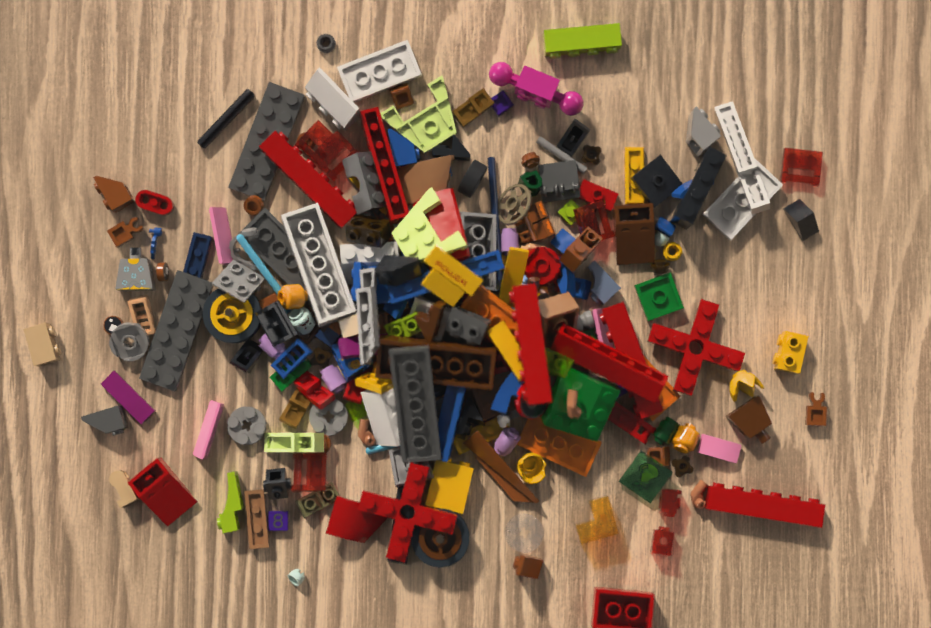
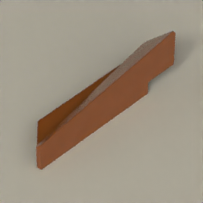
[463,430,539,503]

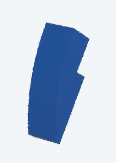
[491,372,524,414]

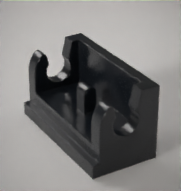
[255,300,297,347]

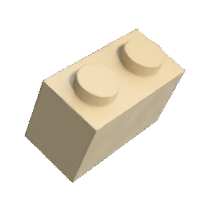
[23,322,62,367]

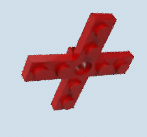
[647,299,745,396]
[358,462,457,563]

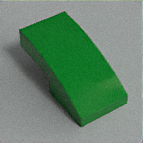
[269,351,313,392]

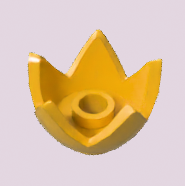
[729,370,764,402]

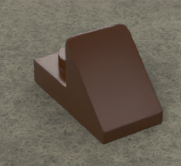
[414,300,447,343]

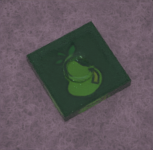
[619,450,673,504]

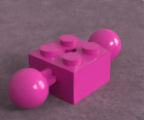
[489,62,584,116]

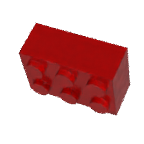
[591,586,655,628]

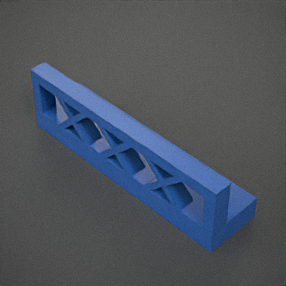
[438,385,467,462]

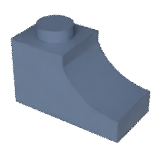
[588,260,621,305]

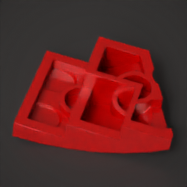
[325,496,387,543]

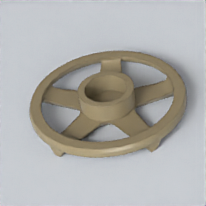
[498,184,532,225]

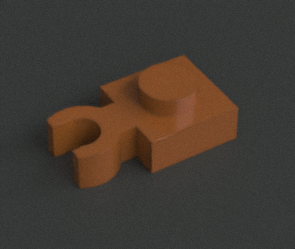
[107,217,144,248]
[805,392,827,426]

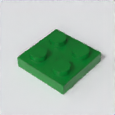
[634,272,684,321]

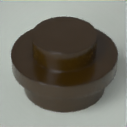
[651,259,670,274]

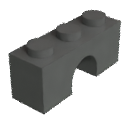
[342,151,386,215]

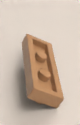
[244,489,270,549]

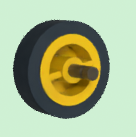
[203,288,262,344]

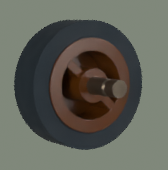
[411,508,469,568]

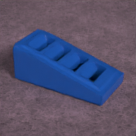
[271,338,313,379]

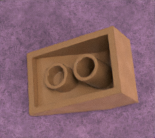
[539,292,579,355]

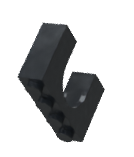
[670,146,727,230]

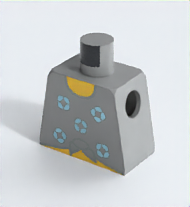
[116,248,156,291]

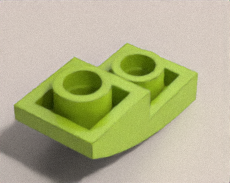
[384,312,421,337]

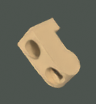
[109,470,140,508]

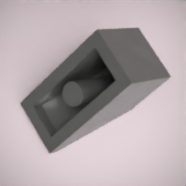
[81,405,128,436]

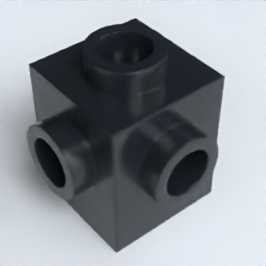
[263,468,292,500]

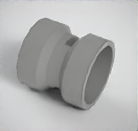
[576,310,595,332]

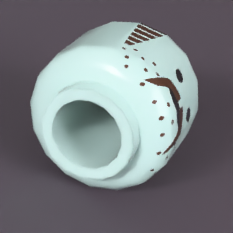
[288,307,316,335]

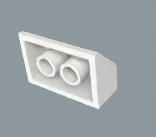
[305,67,360,131]
[340,242,399,285]
[360,388,400,446]

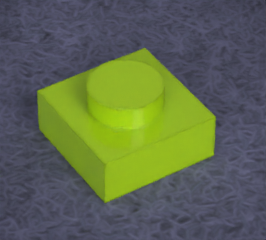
[557,199,584,226]

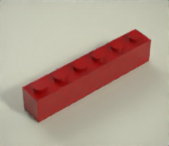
[359,107,409,225]
[259,130,357,229]
[509,283,552,405]
[599,301,664,419]
[550,323,669,403]
[704,482,826,528]

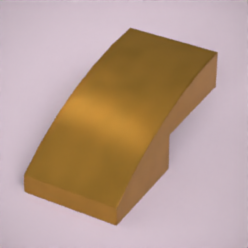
[452,88,494,128]
[279,388,311,429]

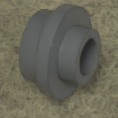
[316,34,336,53]

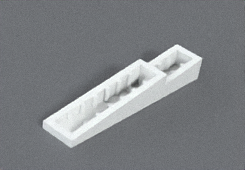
[714,101,770,215]

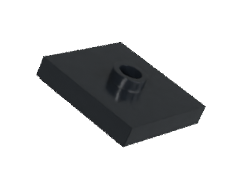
[631,154,683,208]

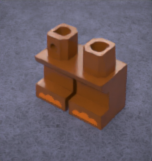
[512,200,555,244]

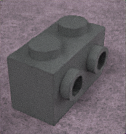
[444,305,492,346]

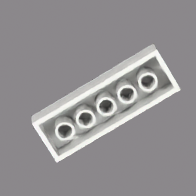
[281,203,356,327]

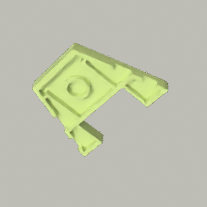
[380,76,457,154]
[392,187,468,263]

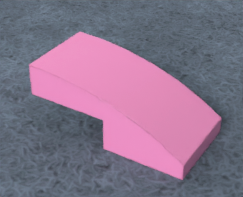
[697,434,742,463]

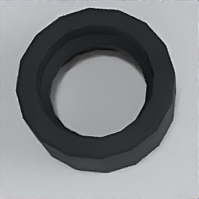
[457,160,488,198]

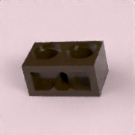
[345,214,392,248]

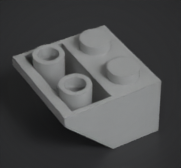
[686,106,721,156]

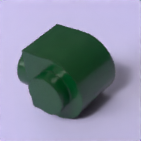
[518,170,542,197]

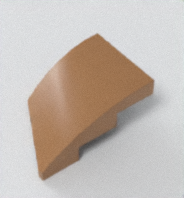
[397,155,454,205]

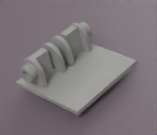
[212,259,265,303]

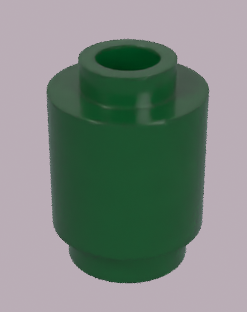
[652,416,680,446]

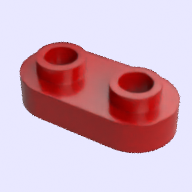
[135,190,174,216]

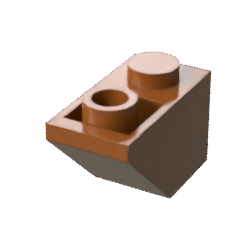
[93,176,136,213]
[559,226,603,273]
[512,552,543,579]

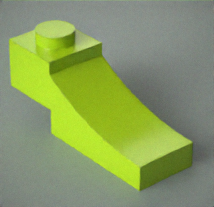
[217,471,244,534]

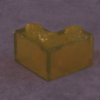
[575,495,619,544]

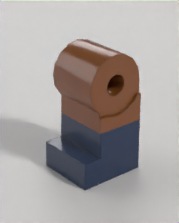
[316,321,342,348]

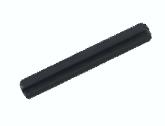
[197,89,255,149]

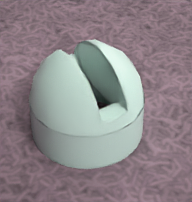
[655,231,670,247]
[288,569,305,586]

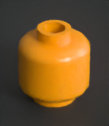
[277,284,308,310]
[672,423,700,454]

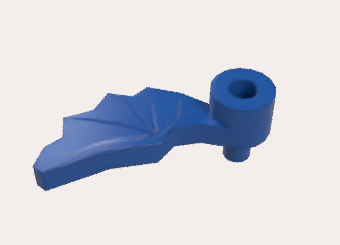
[149,227,162,259]

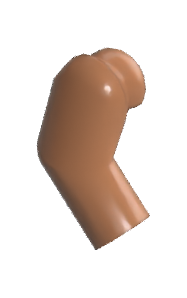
[567,390,581,418]
[358,418,375,446]
[690,480,708,509]

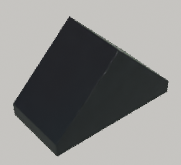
[556,119,590,157]
[783,199,819,241]
[230,339,263,373]

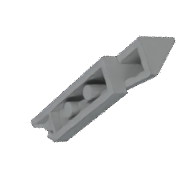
[356,268,380,365]

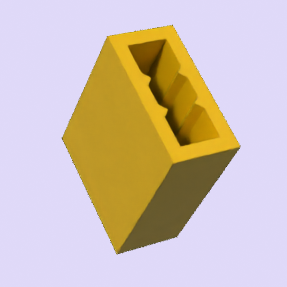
[425,458,474,514]

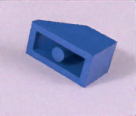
[388,129,420,169]

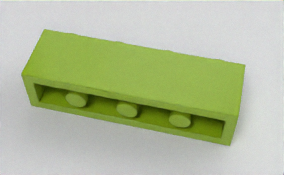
[543,23,622,59]

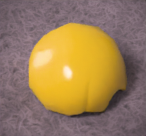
[517,452,546,484]

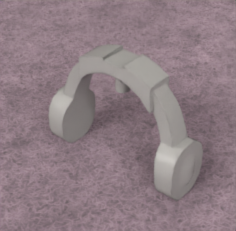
[229,228,265,270]
[497,410,521,428]

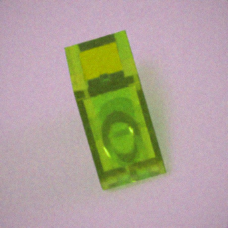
[545,347,574,378]

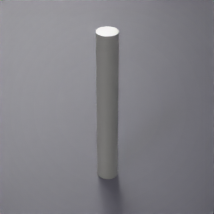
[536,136,587,174]

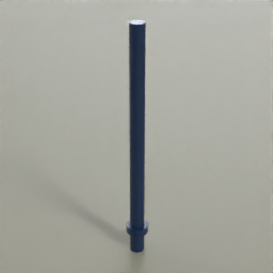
[487,157,503,281]

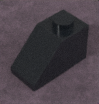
[375,255,424,286]

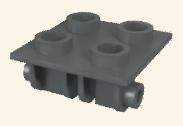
[538,160,581,203]

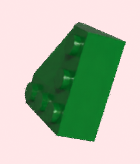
[540,365,620,442]

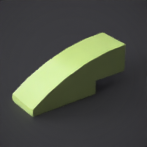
[264,433,324,452]

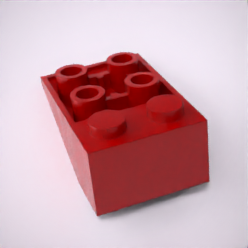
[127,457,198,527]

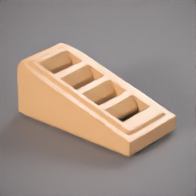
[127,295,156,335]

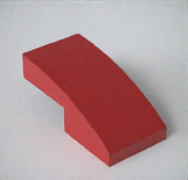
[293,371,335,410]

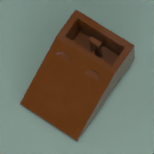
[613,203,655,265]

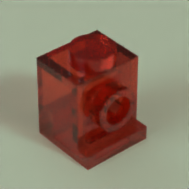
[659,488,682,517]
[650,526,674,556]

